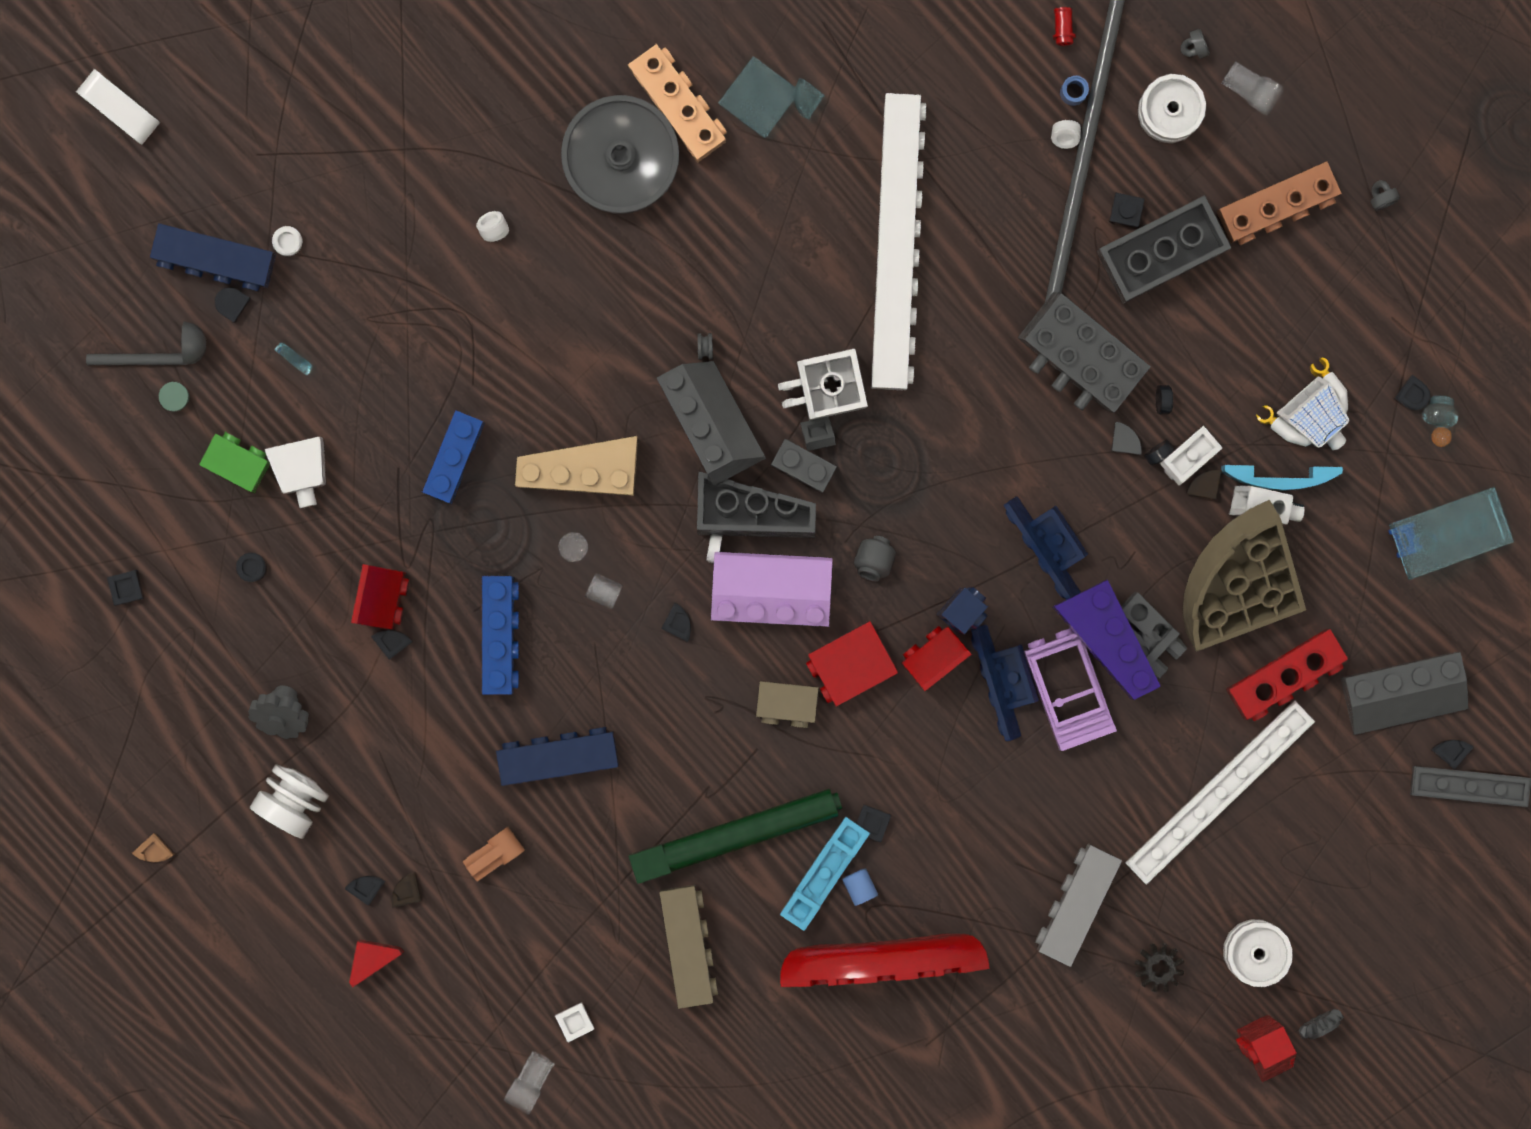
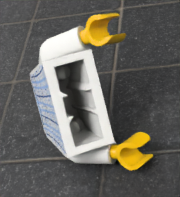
[1256,358,1349,450]

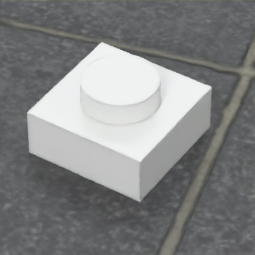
[555,1002,595,1042]

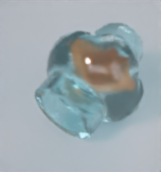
[1422,396,1459,447]

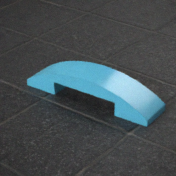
[1221,465,1343,491]
[780,817,870,931]

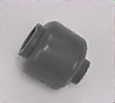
[854,536,896,582]

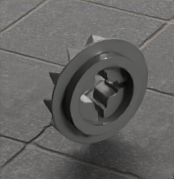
[1299,1009,1344,1040]

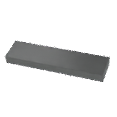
[1410,766,1531,807]

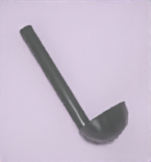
[86,321,206,365]

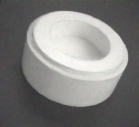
[272,226,303,256]
[707,534,723,563]

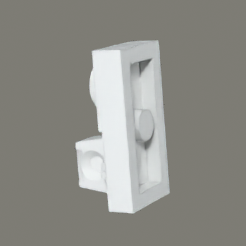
[1160,426,1222,485]

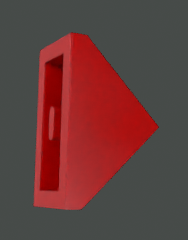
[349,939,404,988]

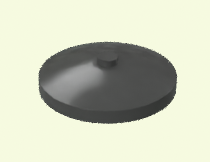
[561,95,679,214]

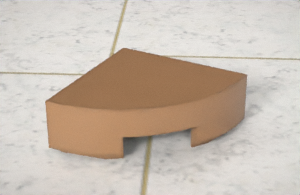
[132,833,175,862]

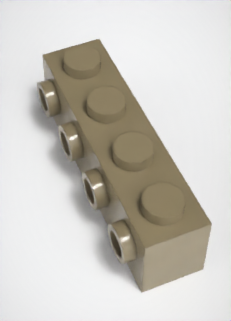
[660,884,718,1009]

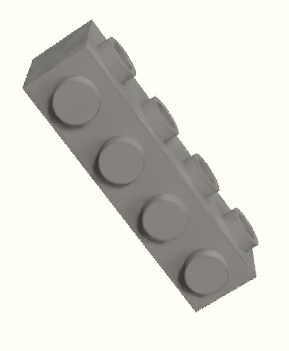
[1035,844,1122,967]

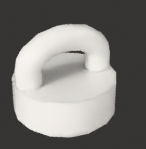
[1051,120,1081,149]
[476,211,509,242]

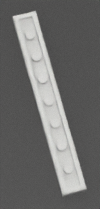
[1125,700,1315,884]

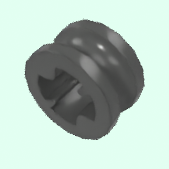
[697,333,713,360]

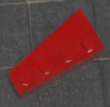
[1235,1014,1297,1082]

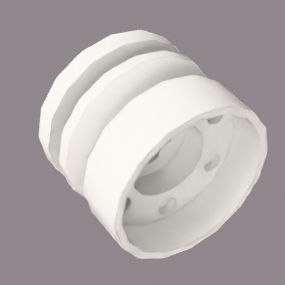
[250,764,329,839]

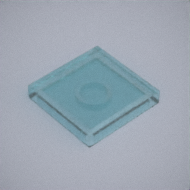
[718,56,800,139]

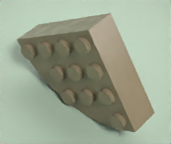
[1183,500,1306,652]

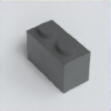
[771,439,837,493]

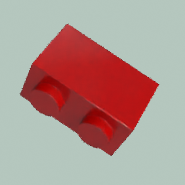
[901,626,972,691]

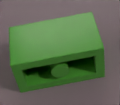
[199,432,270,493]

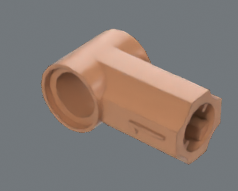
[463,826,525,882]

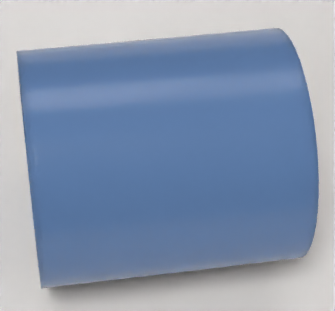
[1060,76,1089,106]
[842,868,878,906]

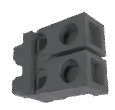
[1121,592,1187,680]

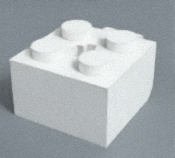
[778,349,868,421]

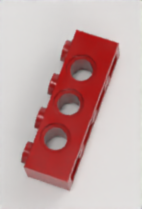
[1226,629,1348,721]

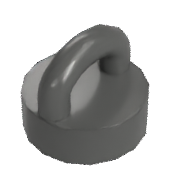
[1180,29,1210,59]
[1370,180,1401,211]

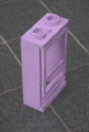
[1024,628,1117,751]

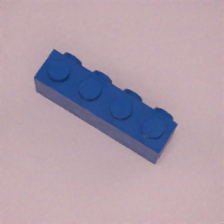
[482,576,519,694]

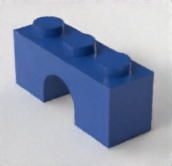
[422,410,485,504]

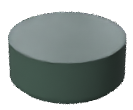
[159,382,189,412]

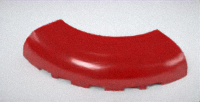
[780,934,989,987]

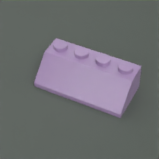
[711,552,832,627]

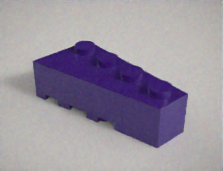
[1052,580,1161,700]

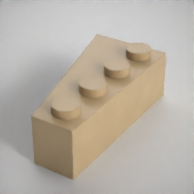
[515,436,638,496]

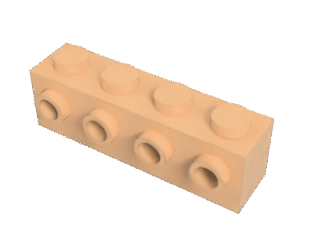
[628,44,727,163]

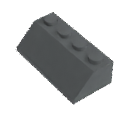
[657,361,766,486]
[1340,652,1468,735]

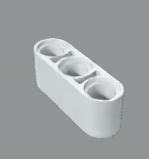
[76,69,160,145]

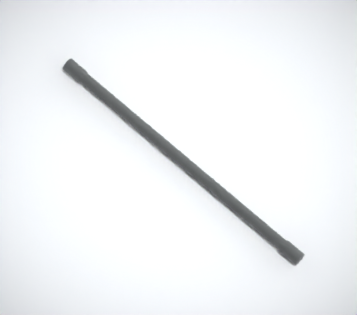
[1045,0,1125,302]

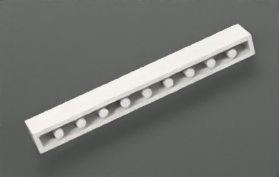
[871,93,926,390]

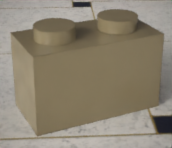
[756,681,818,728]

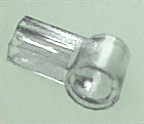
[1221,61,1284,115]
[585,573,623,609]
[503,1051,555,1115]

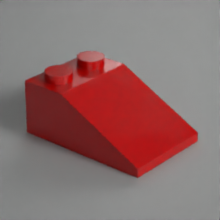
[351,564,409,630]

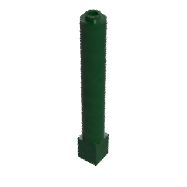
[628,788,843,884]

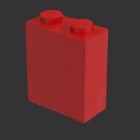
[806,621,898,706]

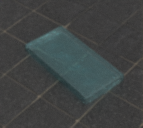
[1389,487,1514,580]

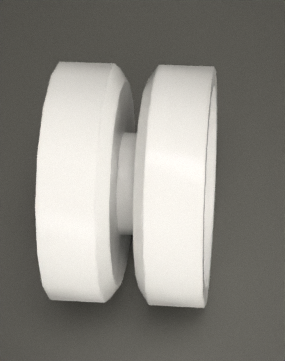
[1138,74,1206,143]
[1223,919,1292,987]

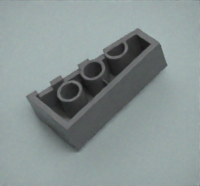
[697,472,816,538]

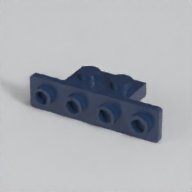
[1004,496,1088,599]
[971,625,1039,742]

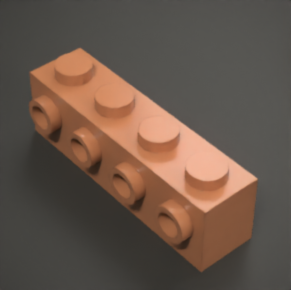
[1217,162,1342,245]

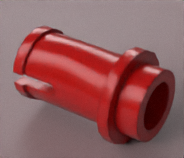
[1053,7,1076,46]

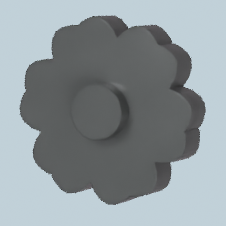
[248,685,309,739]

